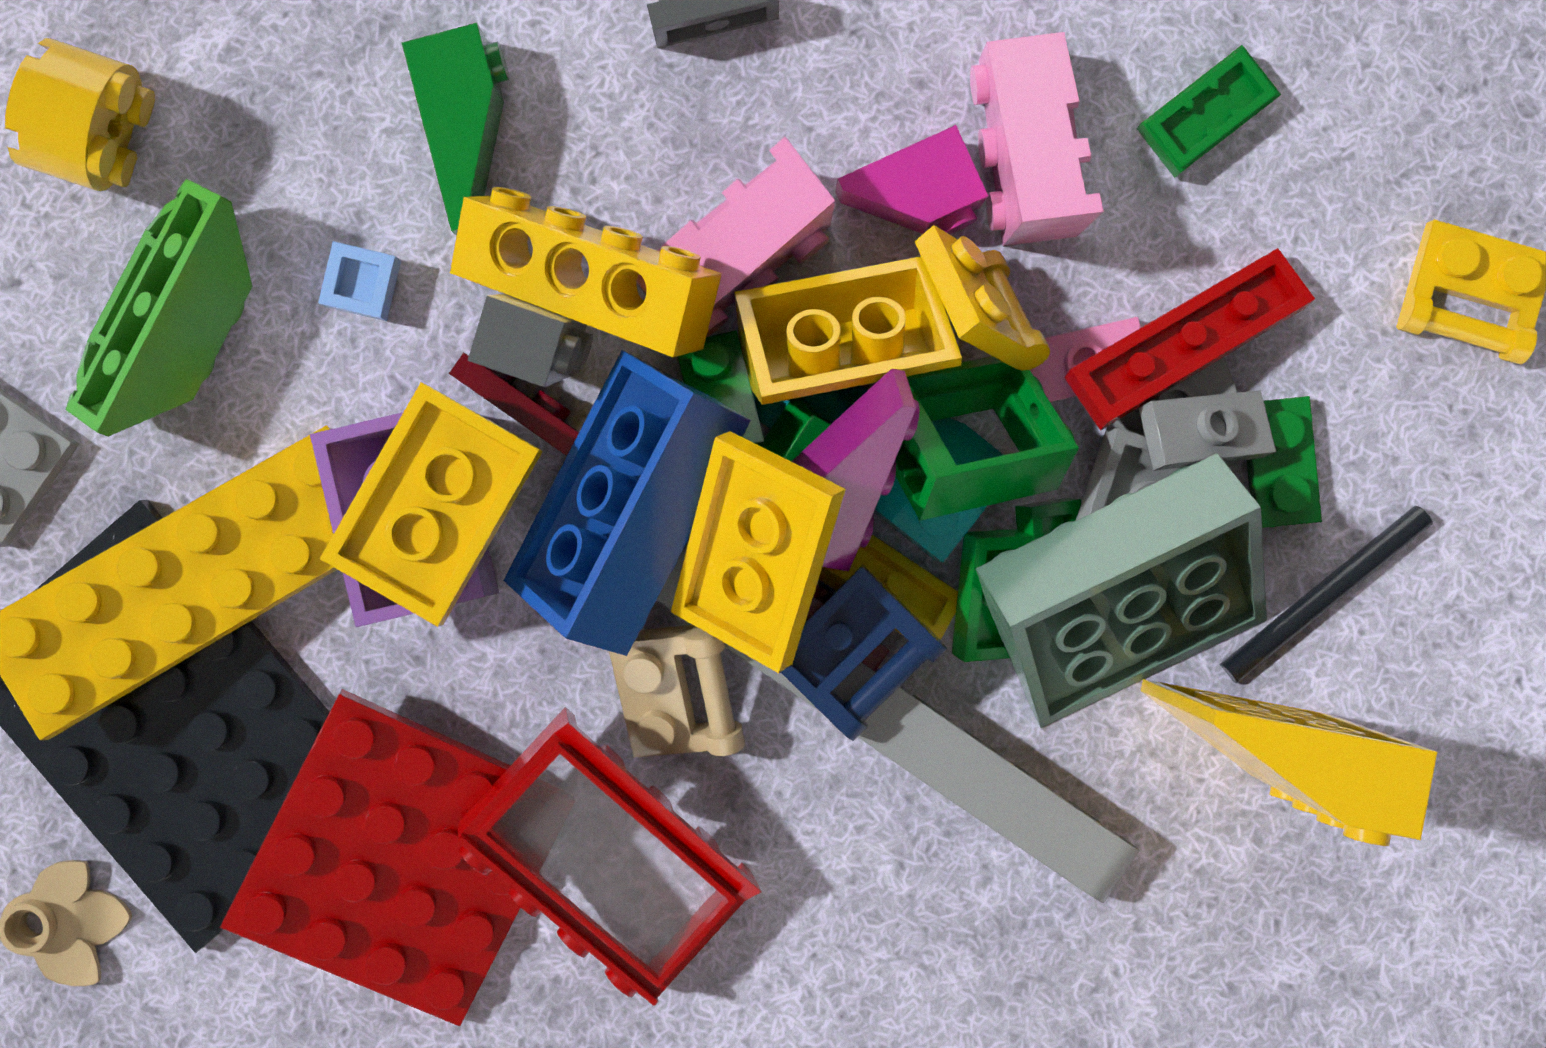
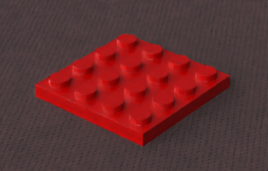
[220,689,575,1027]

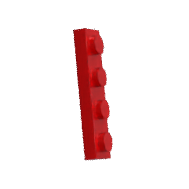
[1064,248,1315,431]

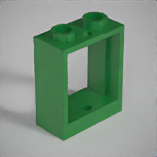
[895,356,1079,521]

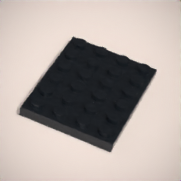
[0,500,330,953]

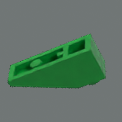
[401,22,510,236]

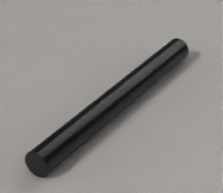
[1219,506,1433,684]

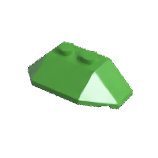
[65,179,253,437]

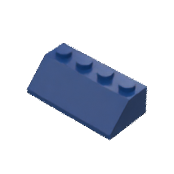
[503,350,751,656]

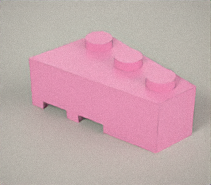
[970,32,1104,246]
[637,137,835,337]

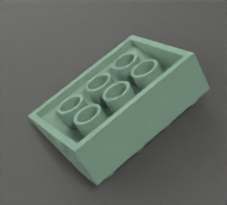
[976,453,1267,728]

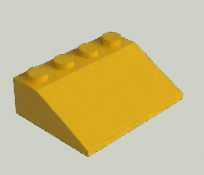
[1141,679,1437,846]

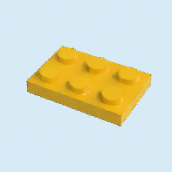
[319,382,543,627]
[671,431,846,673]

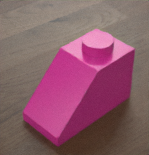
[835,125,988,235]

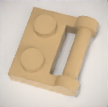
[609,625,745,758]

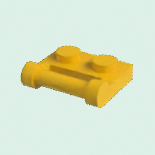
[1396,219,1546,365]
[915,225,1050,371]

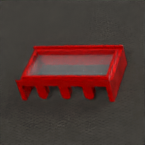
[457,707,762,1006]

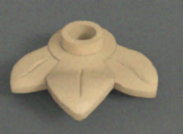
[0,860,132,986]

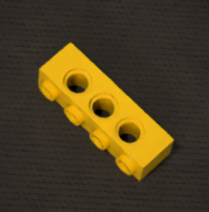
[450,187,722,357]

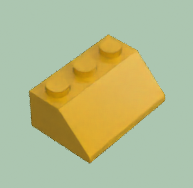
[735,256,962,405]

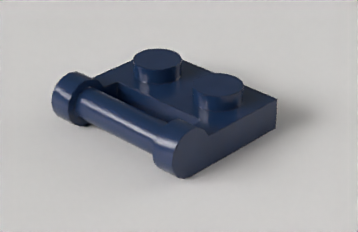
[781,564,947,741]

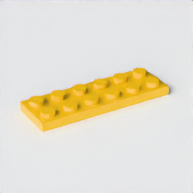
[0,425,337,740]

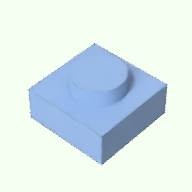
[318,241,401,321]

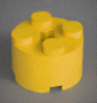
[5,38,155,191]

